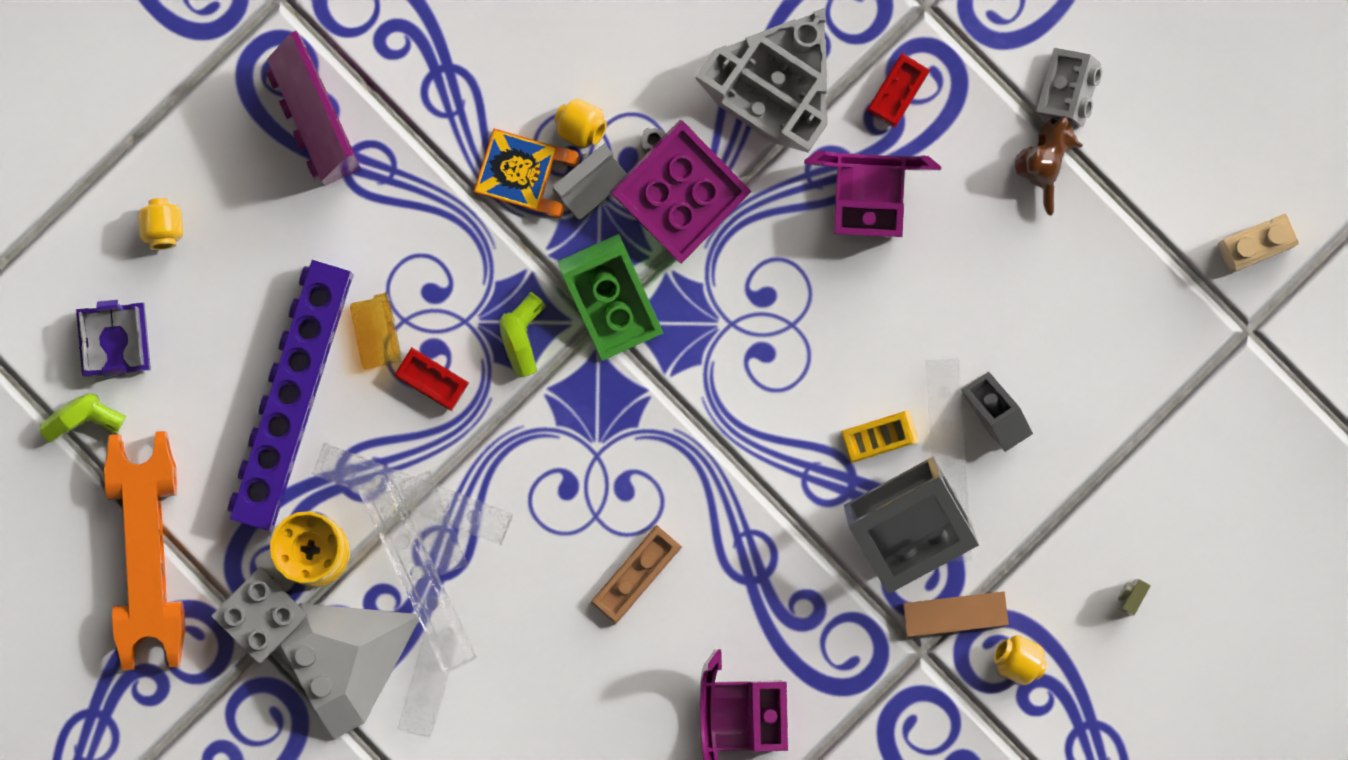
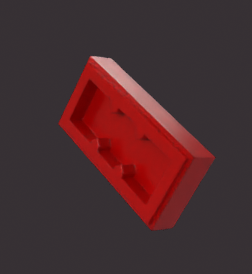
[867,53,930,128]
[394,347,470,412]

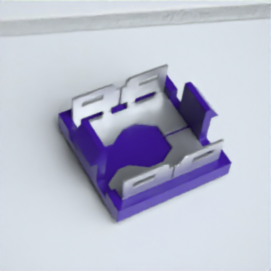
[76,299,151,377]

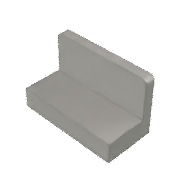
[552,143,627,220]

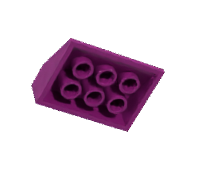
[265,30,362,186]

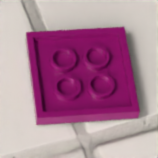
[609,120,752,264]

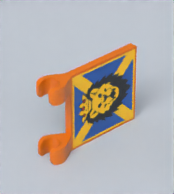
[474,128,580,218]

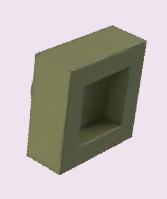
[1118,579,1151,616]

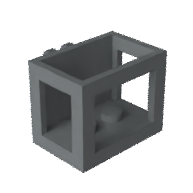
[844,456,979,594]

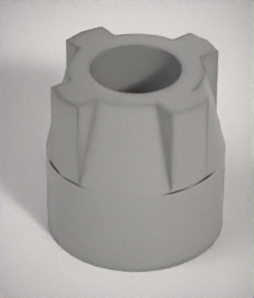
[640,127,666,154]

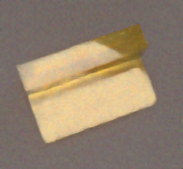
[350,292,403,369]

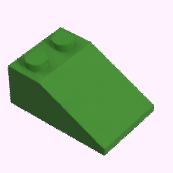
[558,234,663,361]

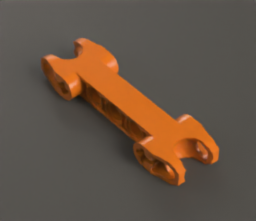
[104,431,186,671]

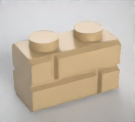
[1218,213,1299,274]

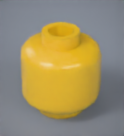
[555,99,607,148]
[137,198,184,250]
[994,635,1047,685]

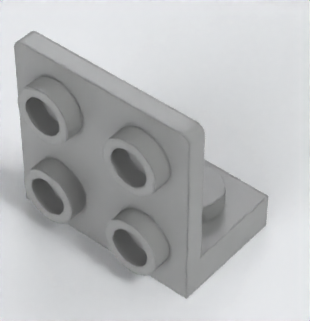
[211,567,307,663]

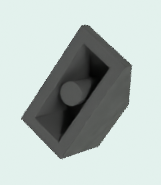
[961,372,1033,452]

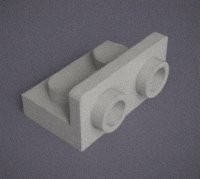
[1036,48,1102,127]

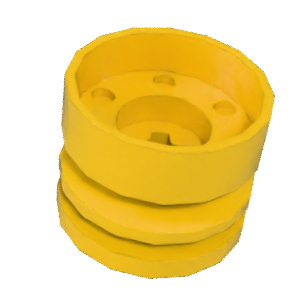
[270,511,350,587]

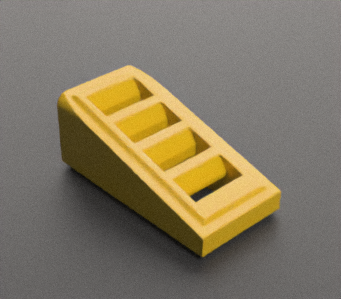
[841,410,918,463]

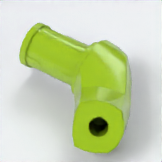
[499,292,546,377]
[40,393,126,443]

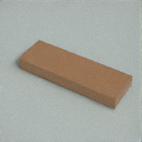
[591,525,682,624]
[903,591,1009,637]

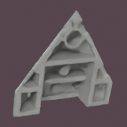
[695,8,828,153]
[281,603,423,739]

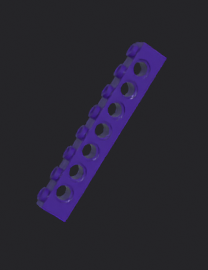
[227,260,354,532]

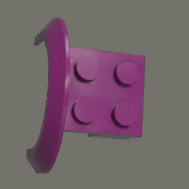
[804,150,941,237]
[699,649,788,760]

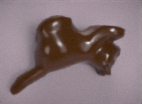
[1014,116,1083,216]

